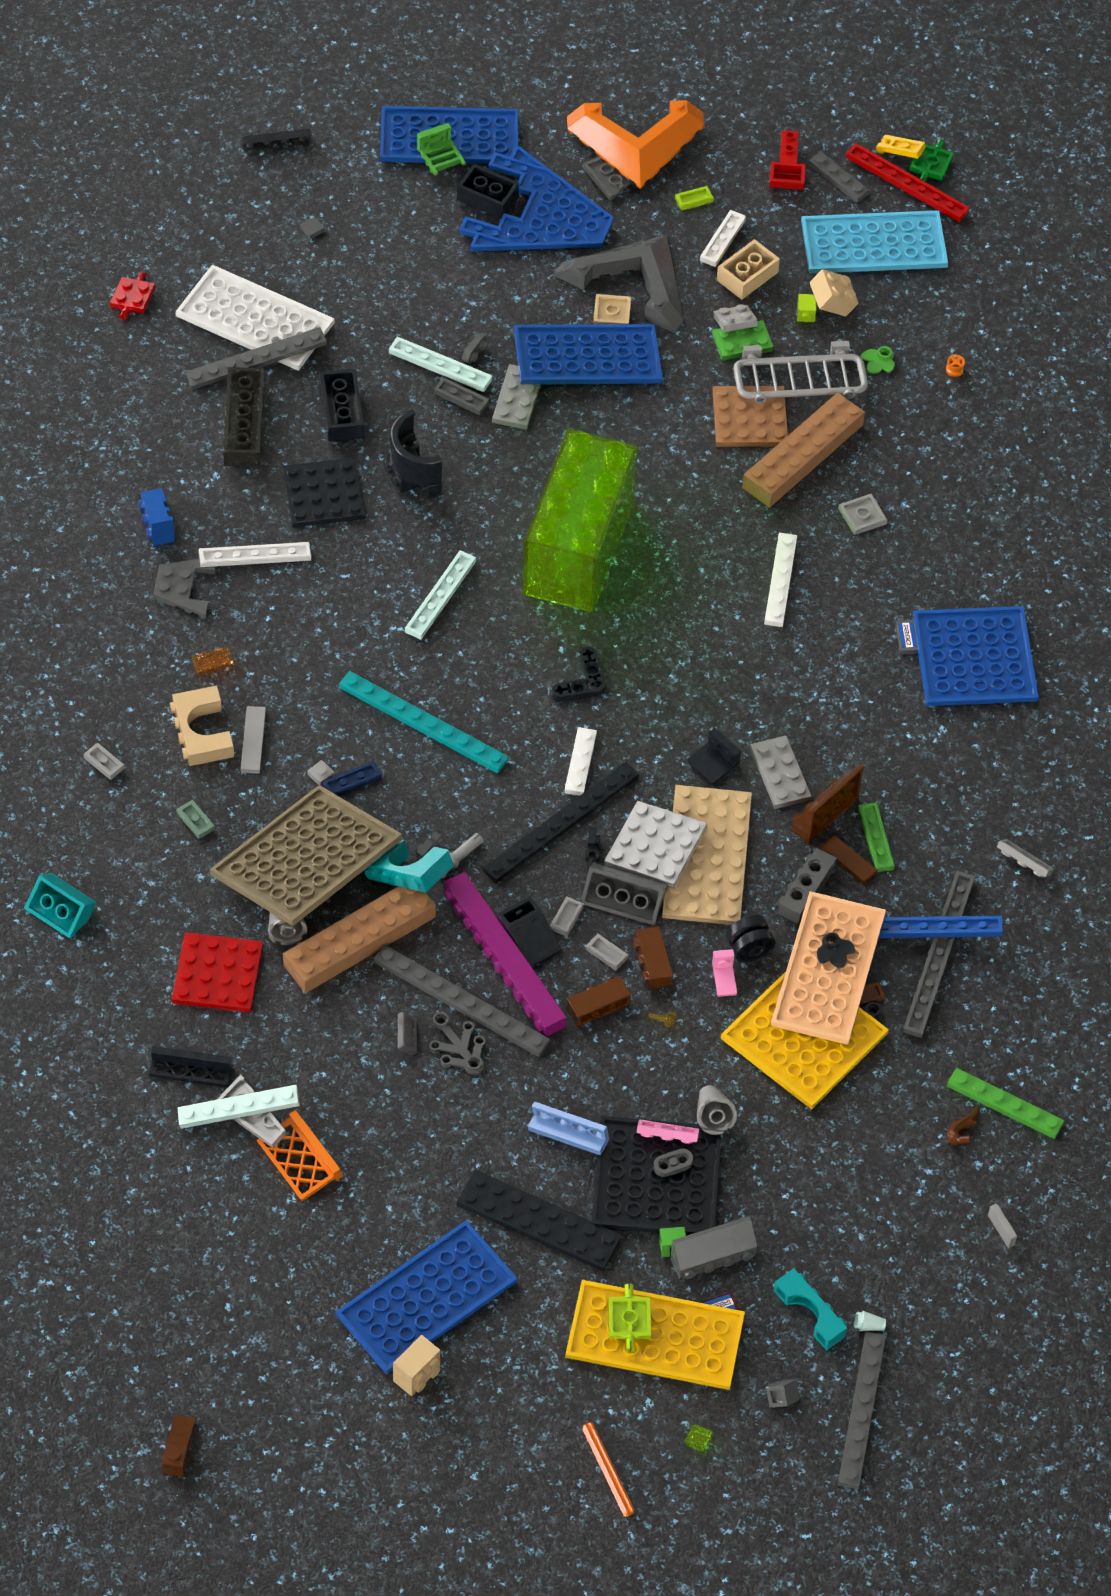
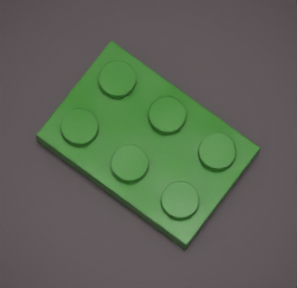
[712,320,773,361]

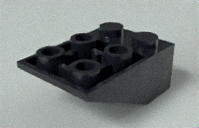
[497,896,562,967]

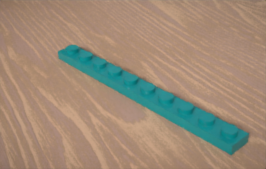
[339,671,508,773]

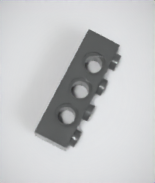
[777,848,837,924]

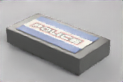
[895,620,918,655]

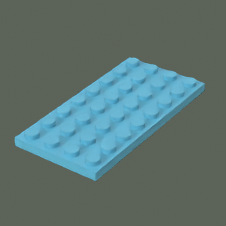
[801,210,948,274]

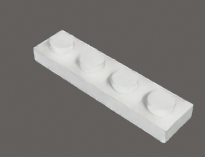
[700,210,746,267]
[565,727,597,796]

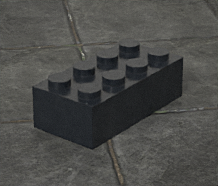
[320,369,364,442]

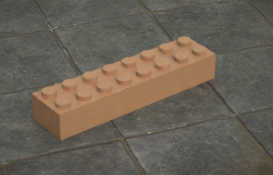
[742,392,865,508]
[283,886,436,994]

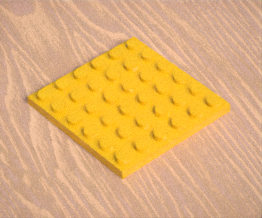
[721,972,889,1110]

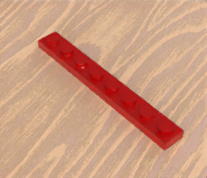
[846,143,970,222]

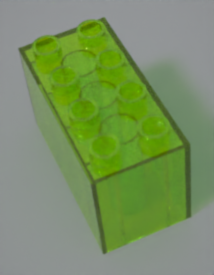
[522,428,638,612]

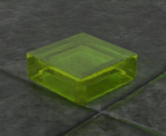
[685,1423,713,1452]

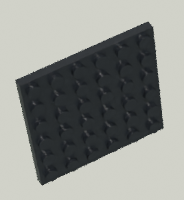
[592,1116,721,1235]

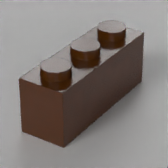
[633,926,673,990]
[566,976,631,1027]

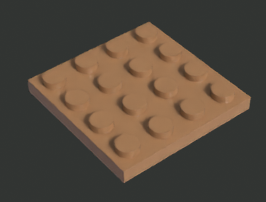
[712,386,788,447]

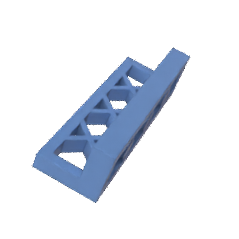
[528,1102,609,1155]

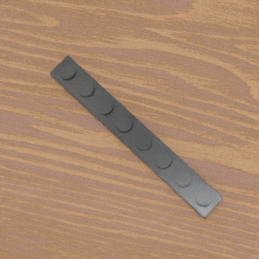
[185,327,327,390]
[838,1332,886,1490]

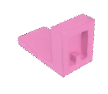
[712,949,737,997]

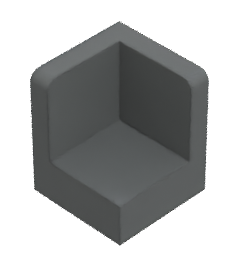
[766,1379,800,1408]

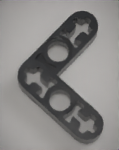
[552,647,605,702]

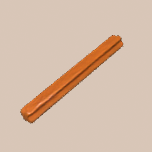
[583,1422,635,1517]

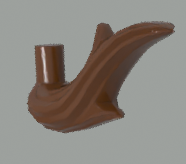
[947,1106,979,1146]

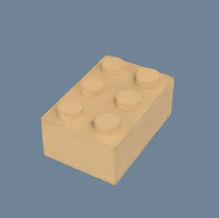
[717,239,780,300]

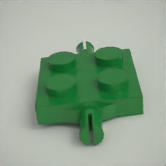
[910,139,954,182]

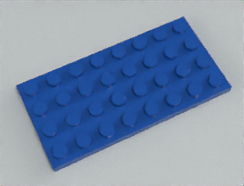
[380,106,518,164]
[514,324,663,384]
[335,1220,518,1375]

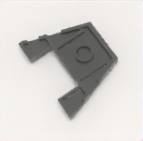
[153,559,216,619]

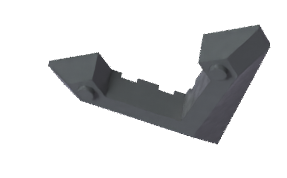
[554,235,684,333]

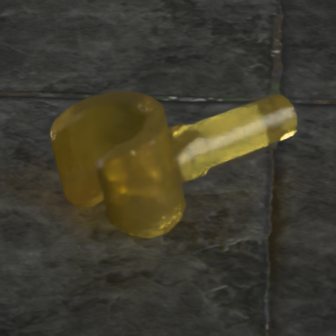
[648,1012,677,1027]

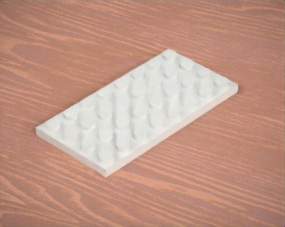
[176,265,334,371]

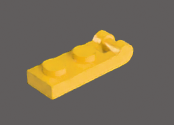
[876,135,926,158]

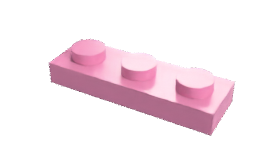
[637,1120,699,1144]

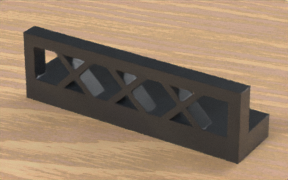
[149,1046,232,1088]

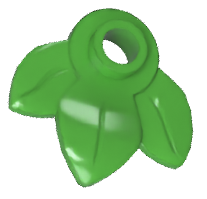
[860,346,895,374]

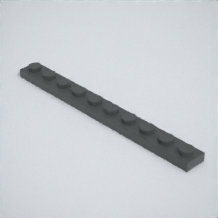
[903,871,975,1038]
[374,945,550,1057]

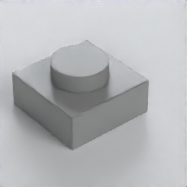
[307,760,335,786]

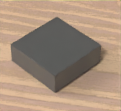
[300,217,325,239]

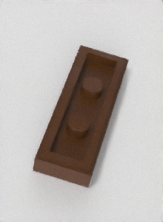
[821,835,877,885]

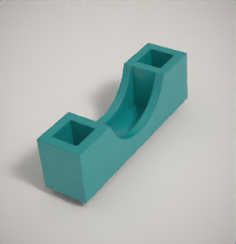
[773,1268,847,1351]

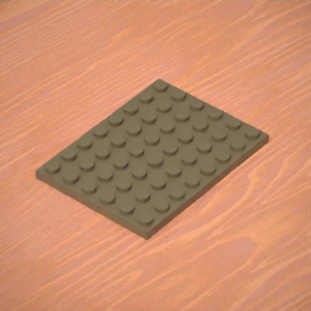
[210,785,403,926]

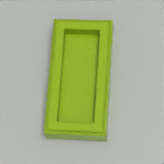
[675,186,714,211]

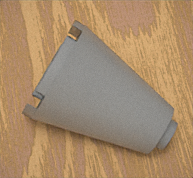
[268,912,307,945]
[697,1085,737,1134]

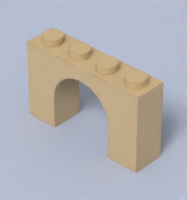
[170,686,234,766]

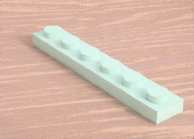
[389,337,492,392]
[405,550,476,640]
[178,1085,300,1129]

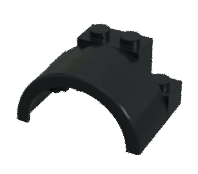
[384,409,442,499]

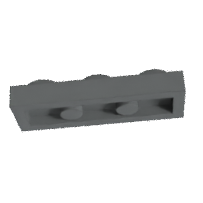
[434,377,489,415]

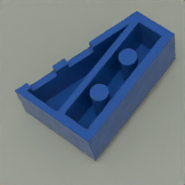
[138,488,175,546]

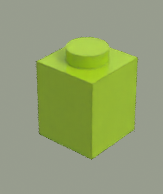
[797,294,816,322]

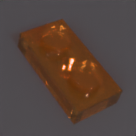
[191,647,233,675]

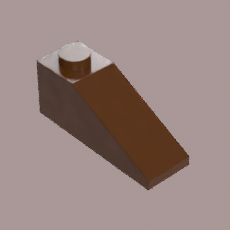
[162,1414,196,1477]

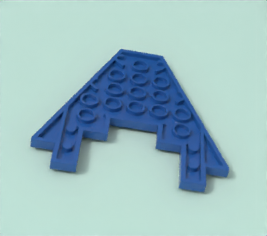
[459,145,614,251]

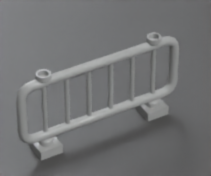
[733,341,868,404]

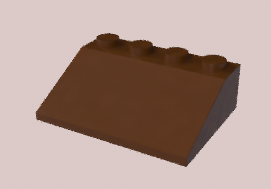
[791,764,864,844]

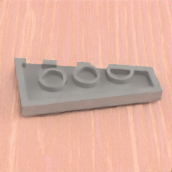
[217,1075,286,1148]

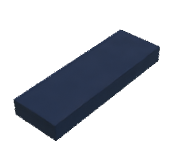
[322,761,382,796]

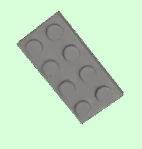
[492,364,541,430]
[750,736,811,809]

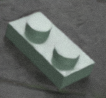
[177,800,215,839]

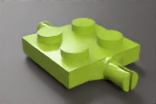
[608,1284,651,1352]

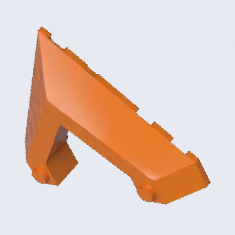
[567,100,704,189]

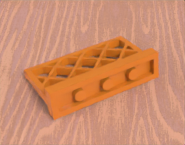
[257,1110,343,1202]

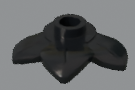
[817,933,856,968]

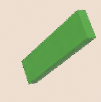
[858,802,895,872]

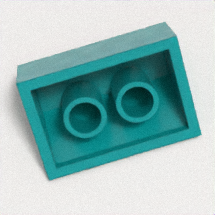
[24,873,97,938]

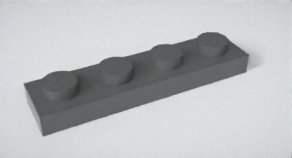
[808,151,869,203]

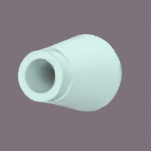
[854,1311,886,1331]

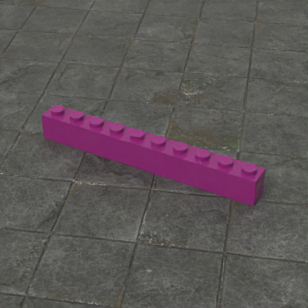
[443,872,566,1037]

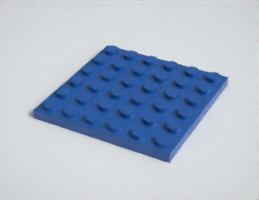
[913,606,1039,706]

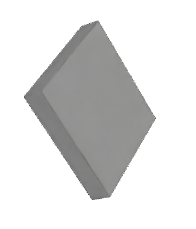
[838,494,888,535]

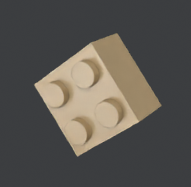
[810,269,858,317]
[393,1335,440,1396]

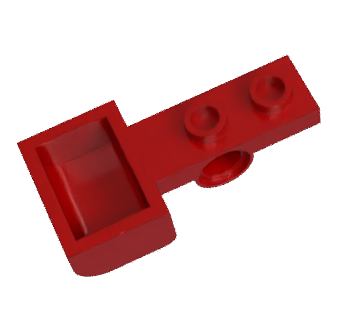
[769,130,805,190]

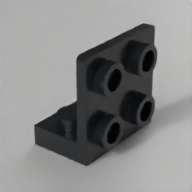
[687,727,741,784]

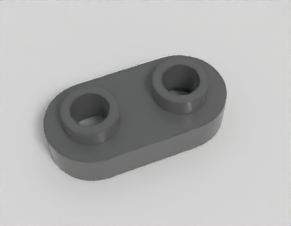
[462,333,488,364]
[654,1149,693,1177]

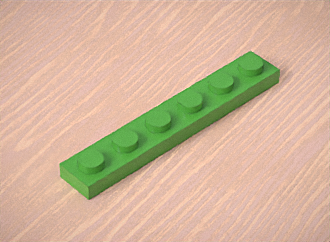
[947,1068,1064,1139]

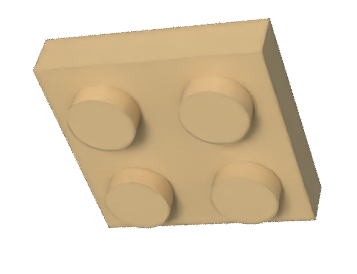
[593,294,631,324]

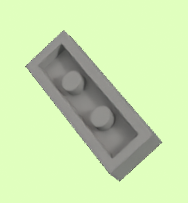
[997,839,1054,878]

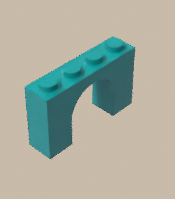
[364,840,454,893]

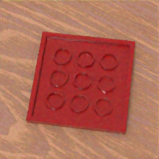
[172,932,263,1013]

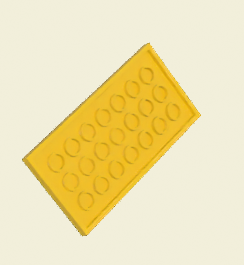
[565,1280,745,1390]

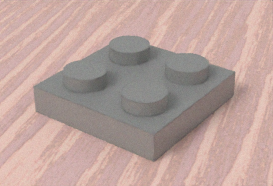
[713,304,758,332]

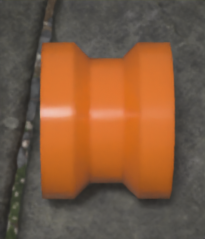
[946,354,965,377]

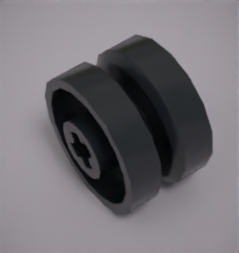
[726,915,776,963]

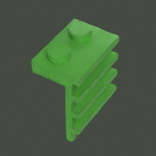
[417,123,466,176]

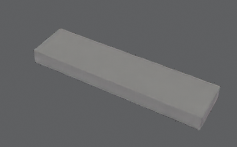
[241,706,266,774]

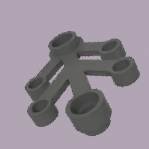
[429,1012,485,1075]

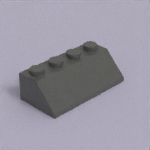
[581,863,668,925]
[670,1216,757,1280]

